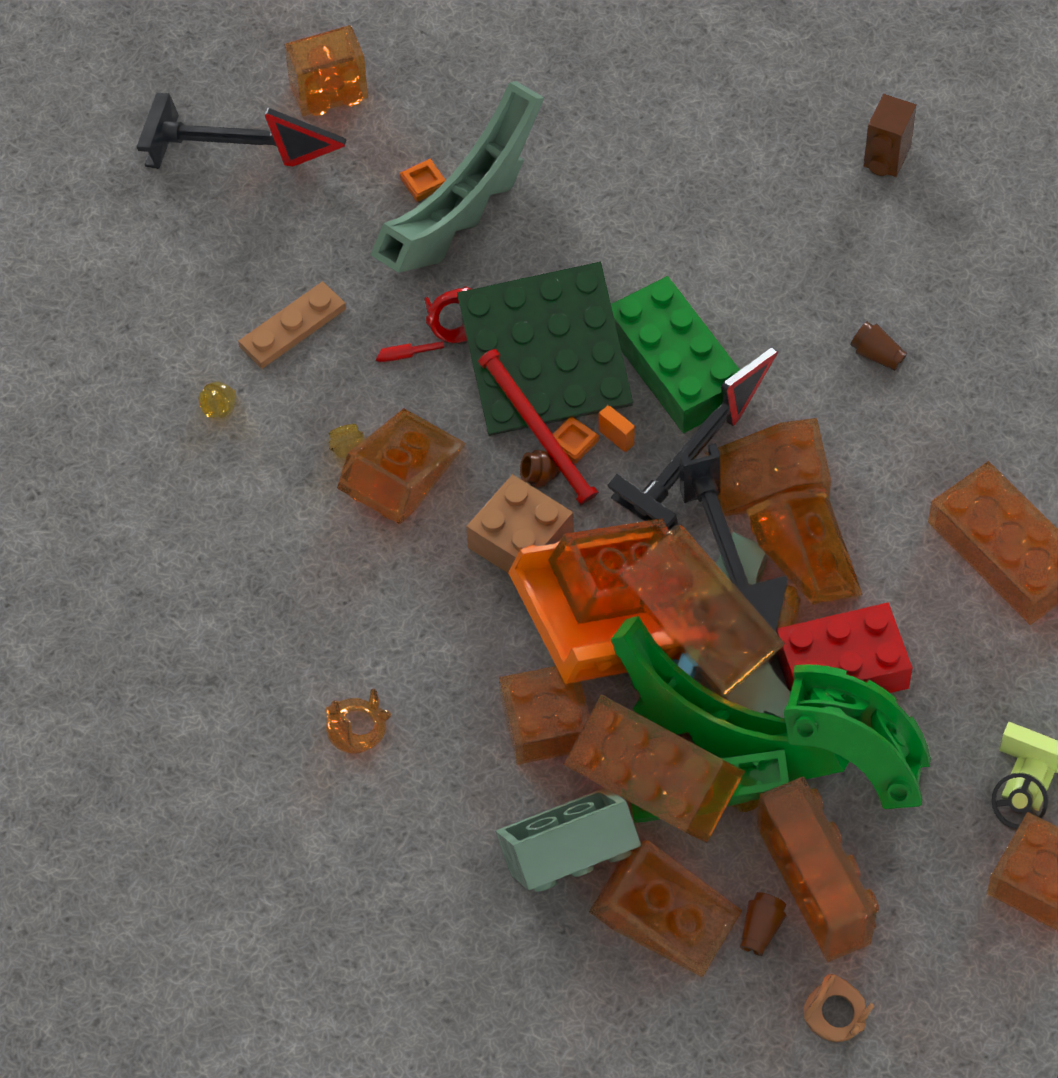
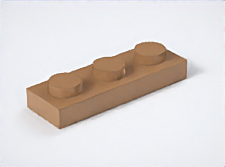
[238,281,346,369]

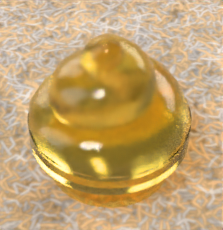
[198,381,236,418]
[328,424,365,464]

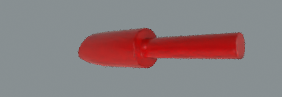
[375,341,444,362]

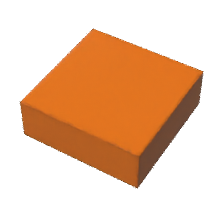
[400,159,446,202]
[599,405,635,453]
[553,417,599,464]

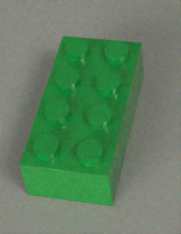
[611,276,740,433]

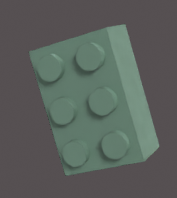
[495,788,641,892]

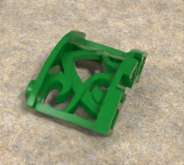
[784,664,931,809]

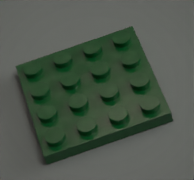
[457,261,633,436]

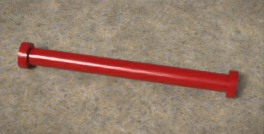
[478,349,599,505]

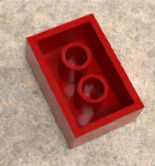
[775,602,913,693]

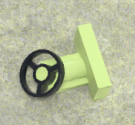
[991,722,1058,829]

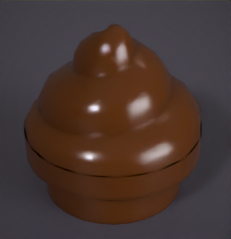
[520,450,560,487]

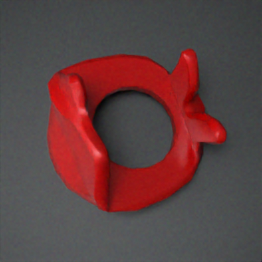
[424,286,472,343]

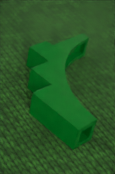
[611,616,850,783]

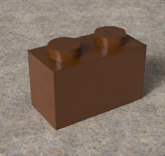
[863,94,917,177]

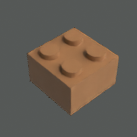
[466,474,574,573]

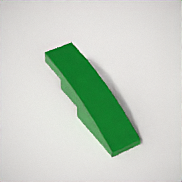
[628,750,790,823]

